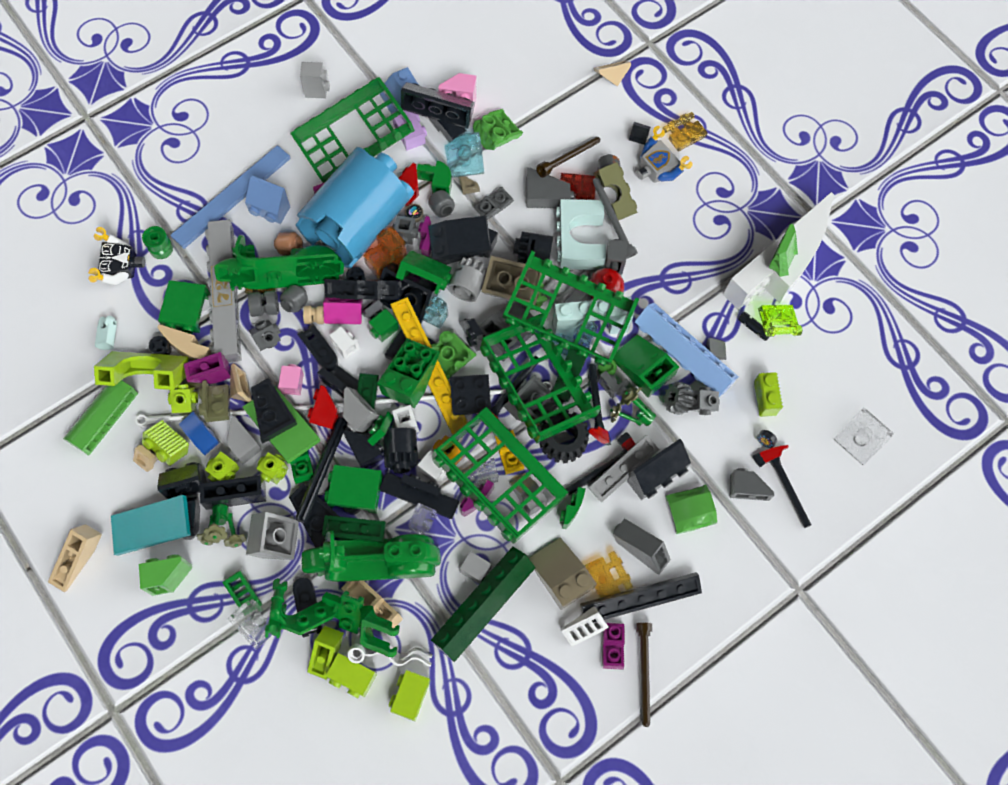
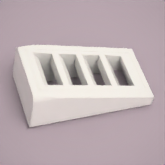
[560,606,608,646]

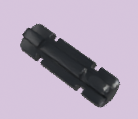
[738,312,772,341]

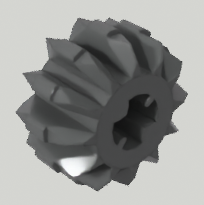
[663,382,695,415]

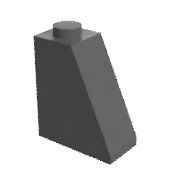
[526,168,574,208]
[613,518,671,575]

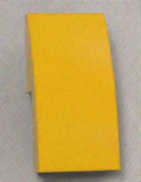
[494,430,524,475]

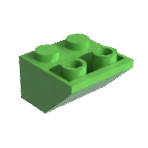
[139,555,192,596]

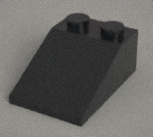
[429,215,492,265]

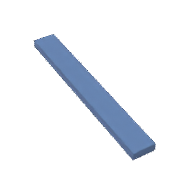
[170,145,290,249]

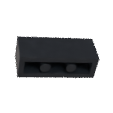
[199,475,266,510]

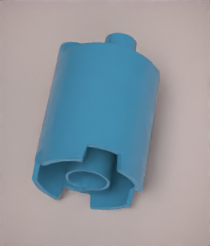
[296,147,414,268]

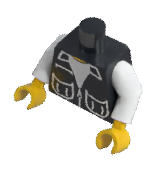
[88,227,146,285]

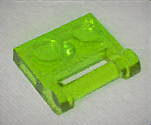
[758,305,803,337]

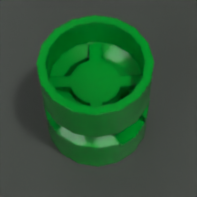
[142,226,173,259]

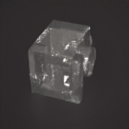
[469,458,499,486]
[408,503,437,535]

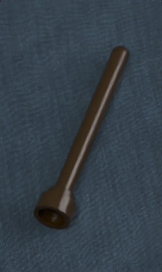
[536,137,601,178]
[636,623,653,727]

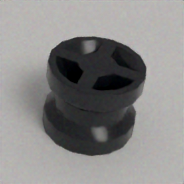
[346,267,366,279]
[149,336,172,355]

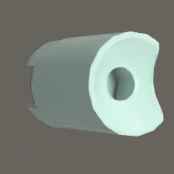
[95,316,117,350]

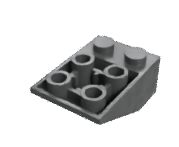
[479,302,534,362]

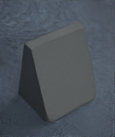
[706,338,727,360]

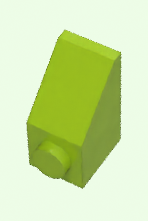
[307,626,344,680]

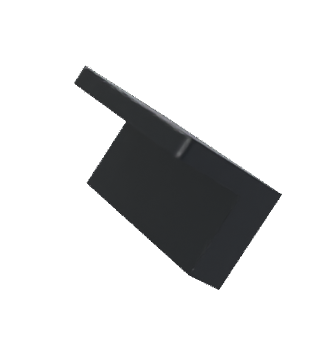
[317,366,358,398]

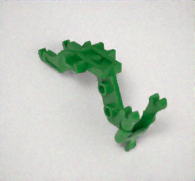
[265,578,400,657]

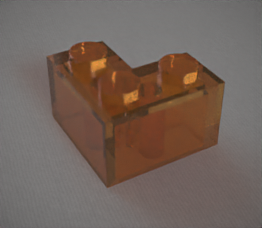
[363,226,407,279]

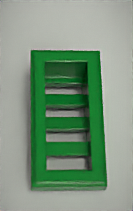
[222,570,263,617]

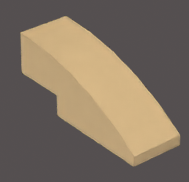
[157,324,212,361]
[341,581,403,628]

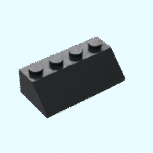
[401,82,475,129]

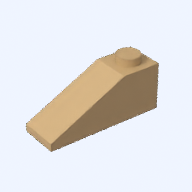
[48,524,102,592]

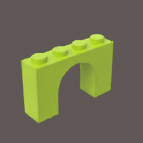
[94,351,188,390]

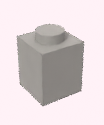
[460,551,491,584]

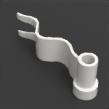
[348,635,433,667]

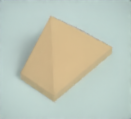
[594,60,631,86]
[230,363,252,402]

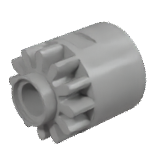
[447,258,487,302]

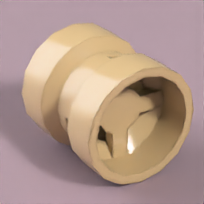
[303,305,324,324]

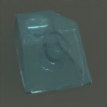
[445,132,484,178]

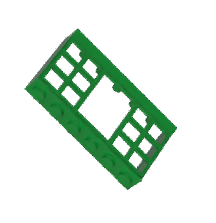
[290,77,415,183]
[502,251,639,366]
[480,313,601,444]
[432,407,568,544]

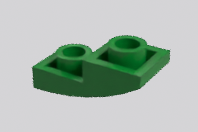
[290,450,314,484]
[560,487,586,529]

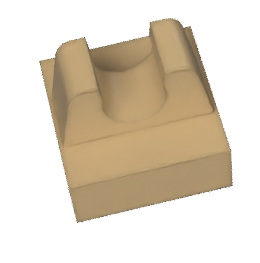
[133,444,158,472]

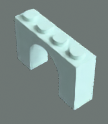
[556,199,606,270]
[552,297,634,339]

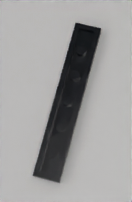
[580,572,702,625]

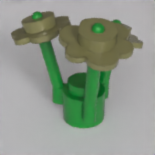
[609,387,656,426]
[196,504,247,548]

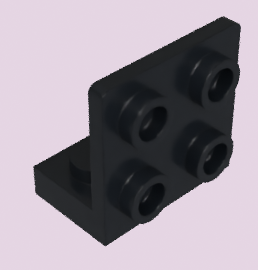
[450,374,491,416]

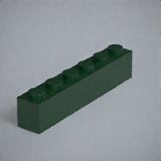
[431,546,536,662]

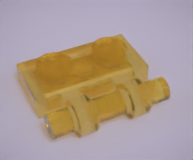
[663,112,708,152]
[584,551,634,598]

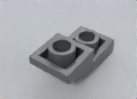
[474,186,514,220]

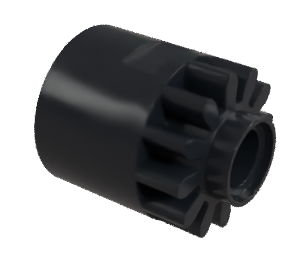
[513,231,553,264]
[383,428,418,473]

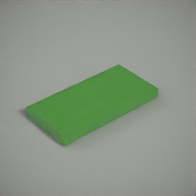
[243,385,320,464]

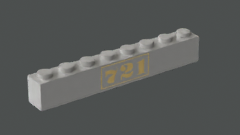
[205,219,242,362]

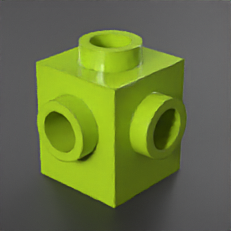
[168,384,198,413]
[205,451,240,482]
[256,452,288,485]

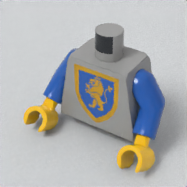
[636,126,693,183]

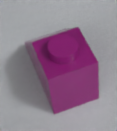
[184,352,231,384]

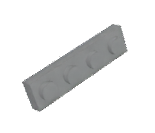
[588,435,660,502]

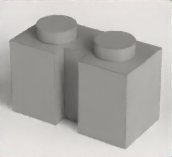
[300,62,330,98]

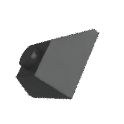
[503,375,561,426]

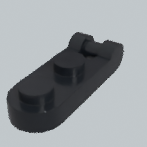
[297,324,338,371]
[293,578,323,638]

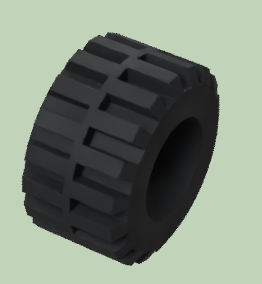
[539,410,590,463]

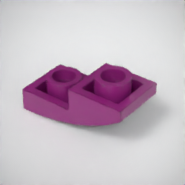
[418,216,431,257]
[459,480,494,517]
[603,623,625,670]

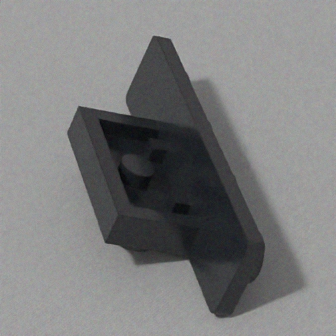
[380,473,459,519]

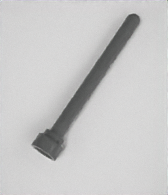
[593,178,638,259]

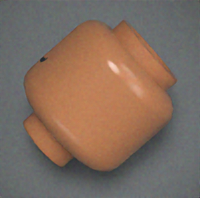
[274,232,303,256]

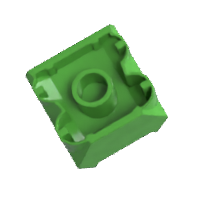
[769,224,798,277]
[431,329,477,380]

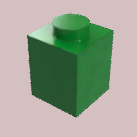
[368,309,399,342]

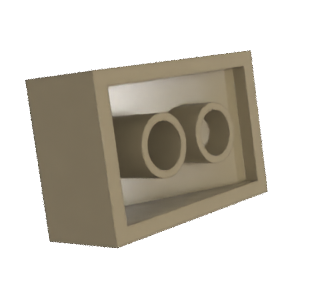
[481,256,542,306]
[529,537,597,610]

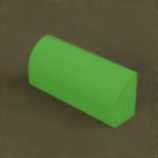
[63,380,138,456]

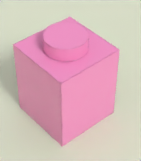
[278,364,304,395]

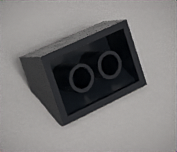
[380,262,438,324]
[627,439,691,500]

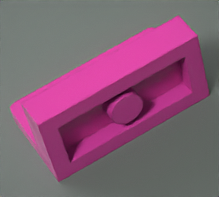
[323,298,363,324]

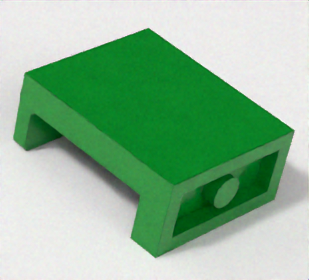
[396,250,452,295]
[158,280,210,334]
[325,465,383,514]

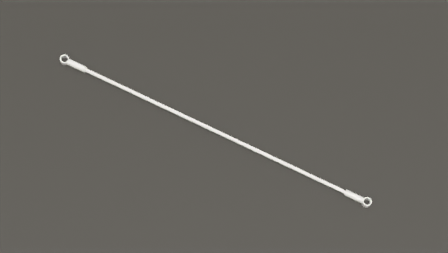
[135,381,553,428]

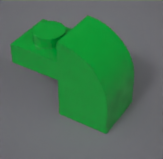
[417,161,452,195]

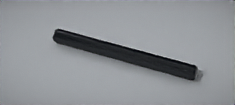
[295,416,348,523]

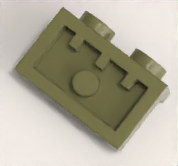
[198,380,230,422]

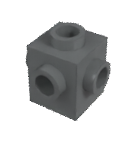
[391,215,419,245]
[248,319,281,351]
[689,387,720,415]

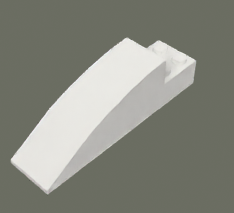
[723,192,834,310]

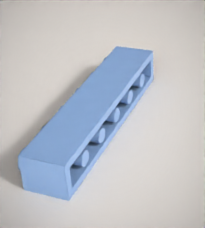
[635,303,739,397]

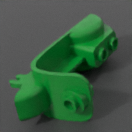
[214,235,344,291]
[302,531,441,582]

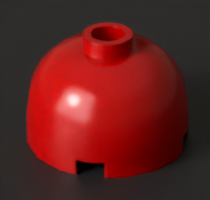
[589,268,624,300]

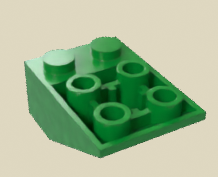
[613,334,679,398]
[377,338,440,409]

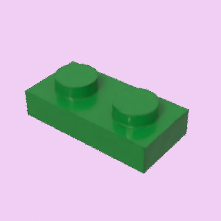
[367,411,394,446]

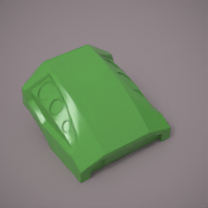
[473,109,523,150]
[665,484,717,535]

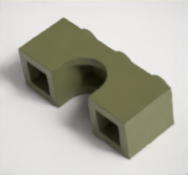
[593,162,638,220]

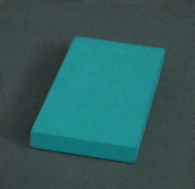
[111,495,191,556]

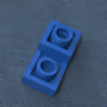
[179,411,220,455]

